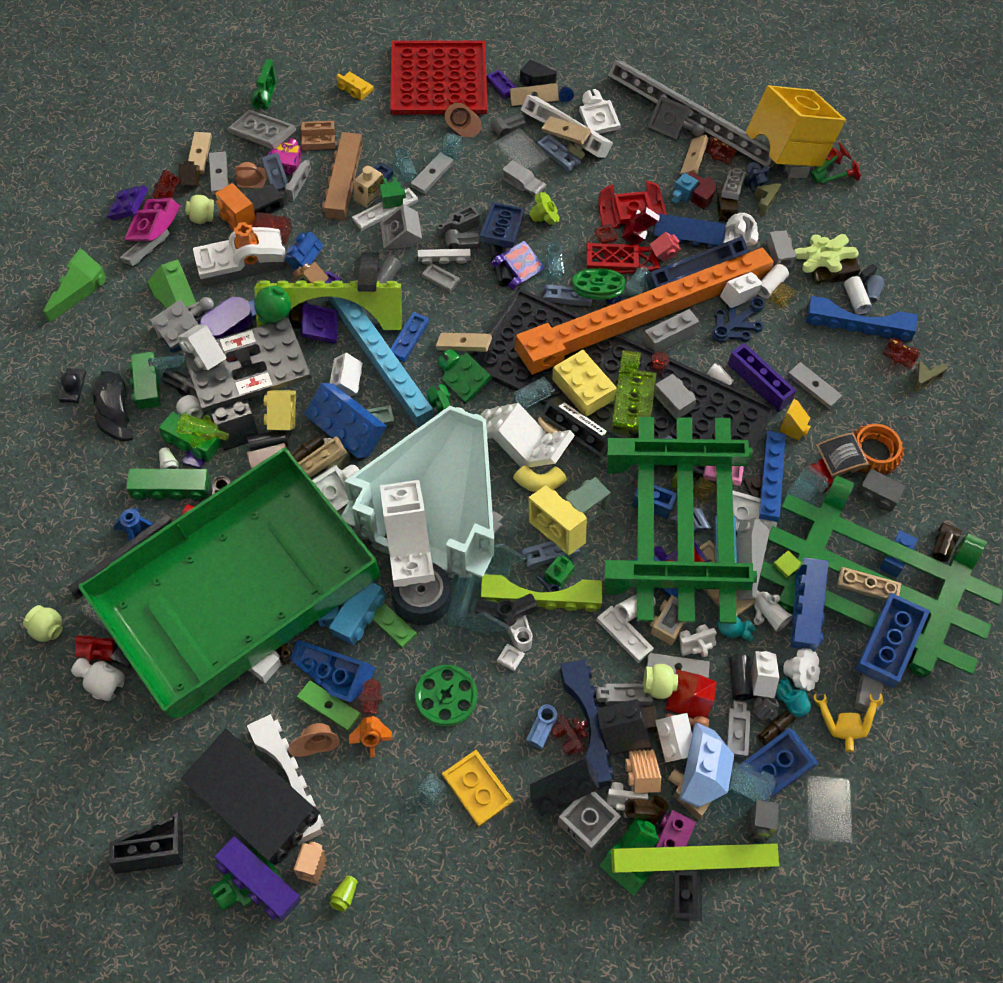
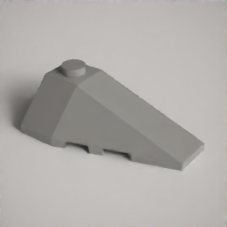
[736,518,770,601]

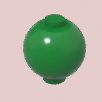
[254,286,291,325]

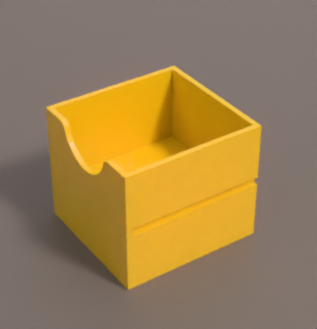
[745,85,846,166]

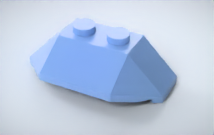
[680,722,734,808]

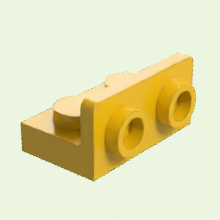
[336,71,374,101]

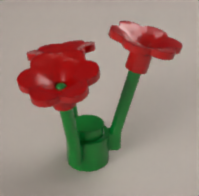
[810,142,861,185]

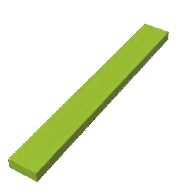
[611,844,779,873]

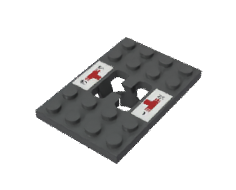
[182,318,311,412]

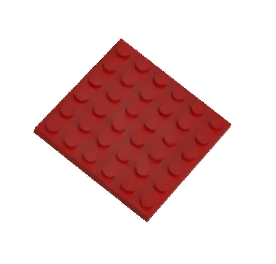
[390,41,487,115]

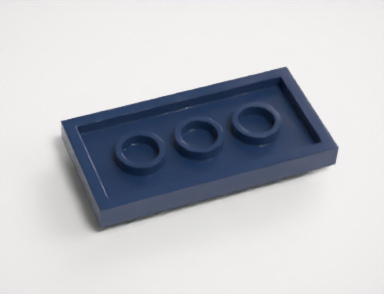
[479,202,525,248]

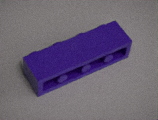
[727,343,796,412]
[214,836,300,922]

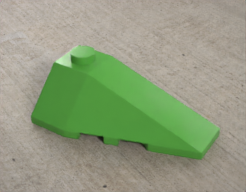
[43,249,106,322]
[148,259,196,309]

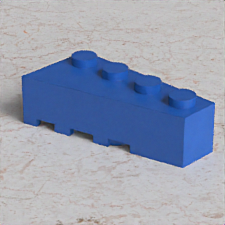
[790,557,829,651]

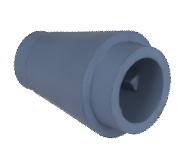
[867,275,884,302]

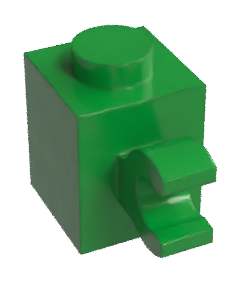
[380,177,406,209]
[544,555,575,590]
[622,818,659,848]

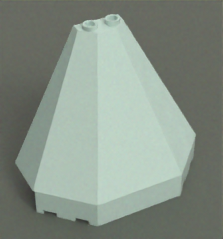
[341,406,494,578]

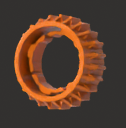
[854,424,904,475]

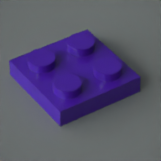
[107,185,148,220]
[300,303,338,344]

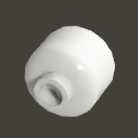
[176,395,204,422]

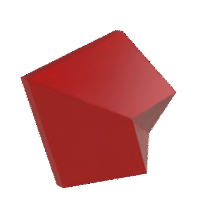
[665,669,717,718]

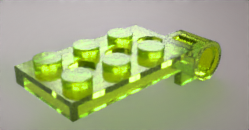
[612,350,656,430]

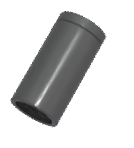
[377,256,401,283]

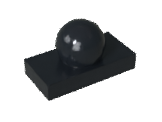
[59,368,86,403]

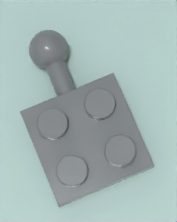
[150,297,214,350]

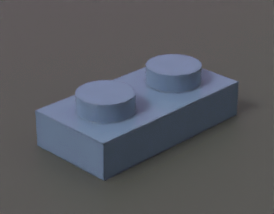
[261,153,288,190]

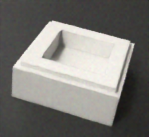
[497,644,525,672]

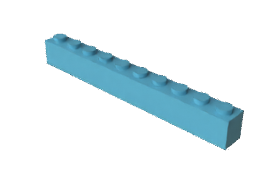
[327,280,433,428]

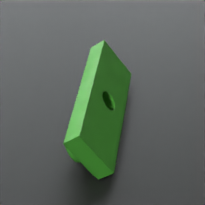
[297,680,361,732]

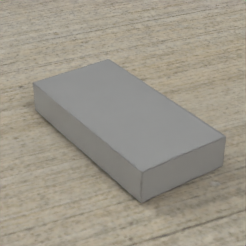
[421,263,460,293]

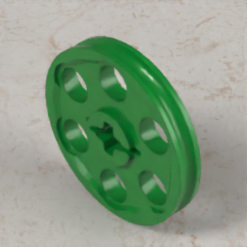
[572,268,625,300]
[415,665,477,727]

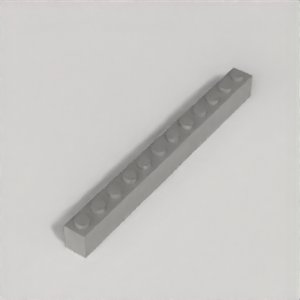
[608,60,775,167]

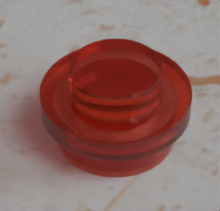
[651,352,670,369]

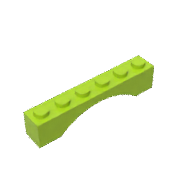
[481,574,602,612]

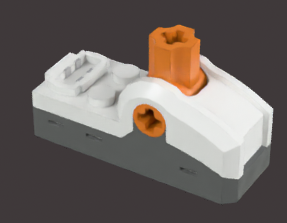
[193,222,288,287]

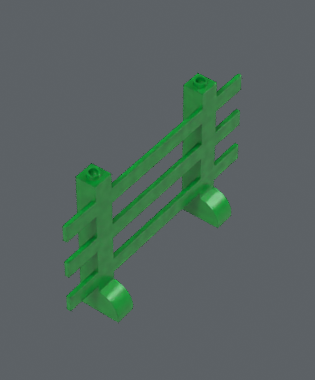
[605,417,757,624]
[760,475,1003,677]

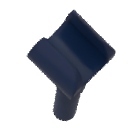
[537,575,560,592]

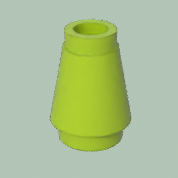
[329,875,358,912]

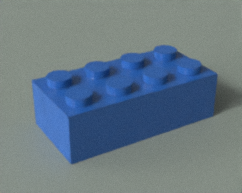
[304,383,387,458]
[854,593,930,688]

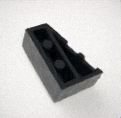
[109,812,183,874]

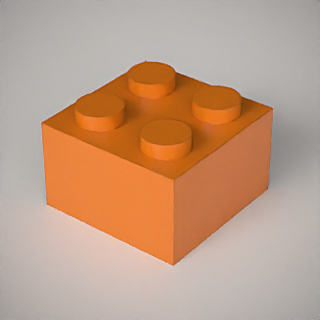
[215,183,257,232]

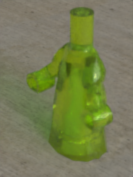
[176,412,229,448]

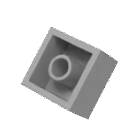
[557,791,621,854]

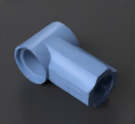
[526,704,557,749]

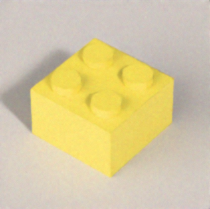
[264,390,296,430]

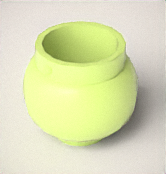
[185,195,214,224]
[23,605,63,642]
[643,664,678,699]

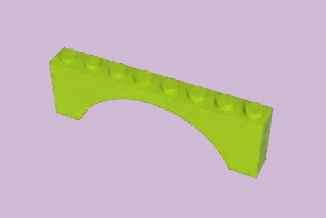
[254,280,402,330]

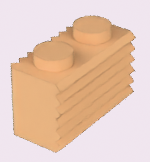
[625,749,661,793]
[293,842,327,884]

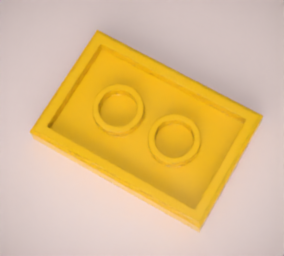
[441,750,514,827]

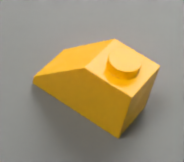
[779,399,811,441]

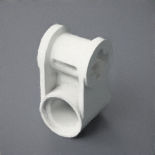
[506,615,532,652]

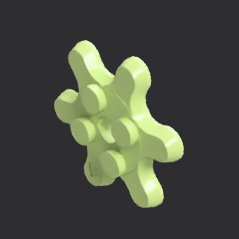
[795,234,859,273]

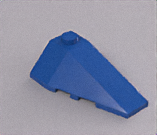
[290,640,376,702]

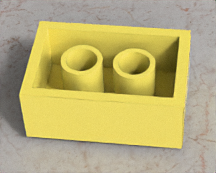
[552,350,617,417]
[529,485,587,556]

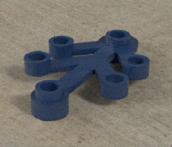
[712,297,765,342]

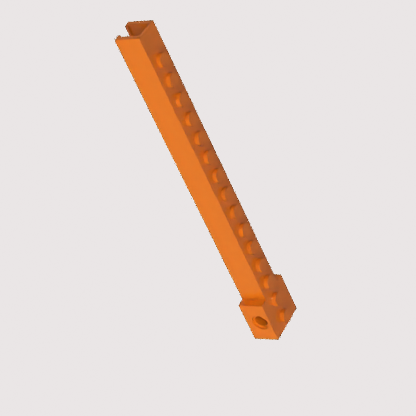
[515,247,774,375]

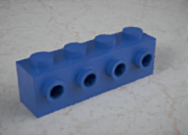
[654,213,725,247]

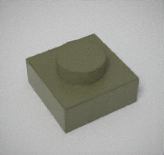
[566,142,585,160]

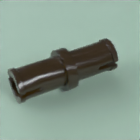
[292,435,325,462]
[757,710,796,745]

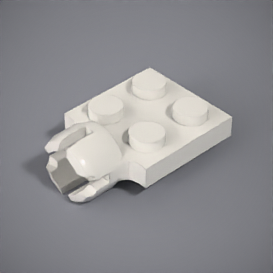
[579,89,621,134]
[312,465,359,510]
[733,491,777,533]

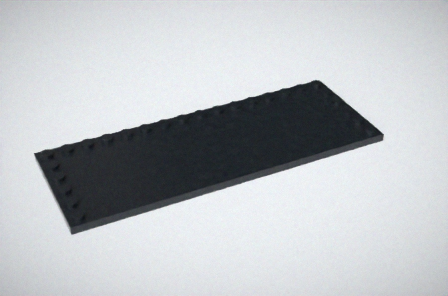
[471,288,776,488]

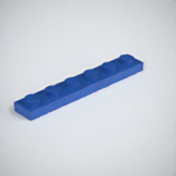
[758,431,786,522]

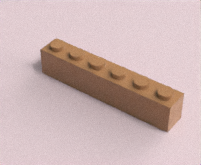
[322,132,363,220]

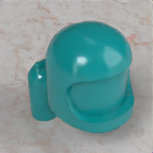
[717,616,756,642]
[775,677,811,717]

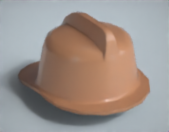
[445,103,481,137]
[235,162,267,188]
[288,723,340,757]

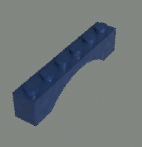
[644,236,749,290]
[560,660,614,787]

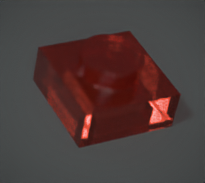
[594,224,618,244]

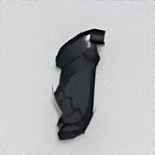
[93,371,133,442]

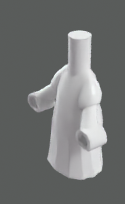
[754,590,793,632]

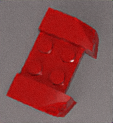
[598,181,667,230]

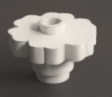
[784,648,820,691]

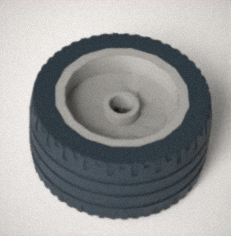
[391,563,452,625]

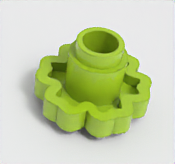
[529,192,560,225]

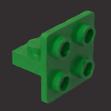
[600,840,654,896]

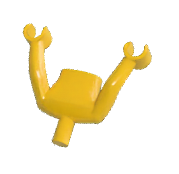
[814,693,883,753]

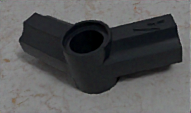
[475,593,538,627]

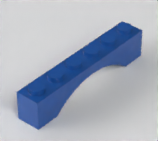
[806,296,917,341]

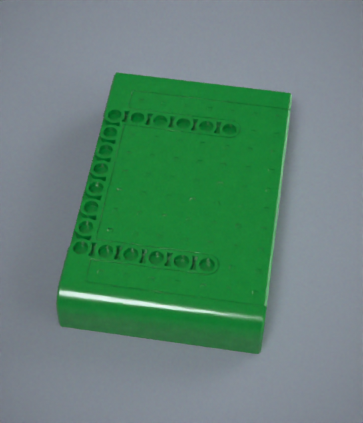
[79,448,381,718]

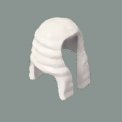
[722,213,758,247]

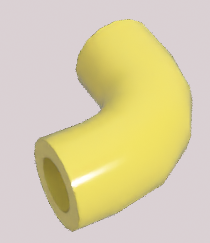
[513,465,567,492]

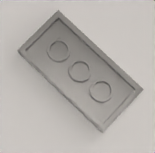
[228,110,296,149]

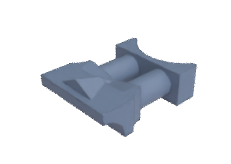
[670,507,711,532]

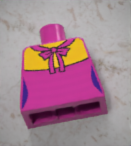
[268,138,301,175]

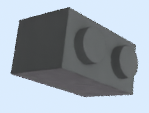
[857,469,906,511]
[747,800,779,842]

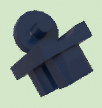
[744,162,769,192]

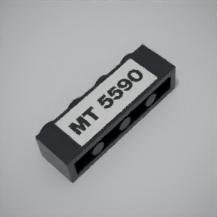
[540,396,617,458]

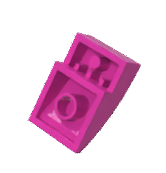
[124,198,180,241]

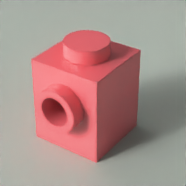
[650,232,681,262]

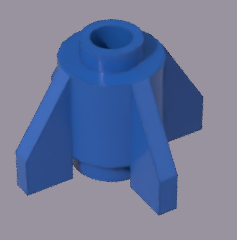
[113,508,153,541]

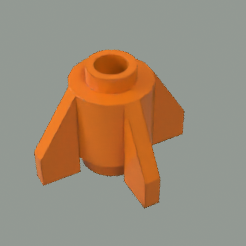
[349,716,392,758]

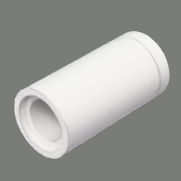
[758,264,789,299]
[844,276,872,315]
[614,594,656,623]

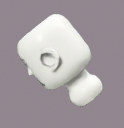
[71,658,125,701]

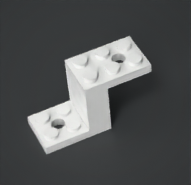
[480,403,575,467]
[380,480,435,587]

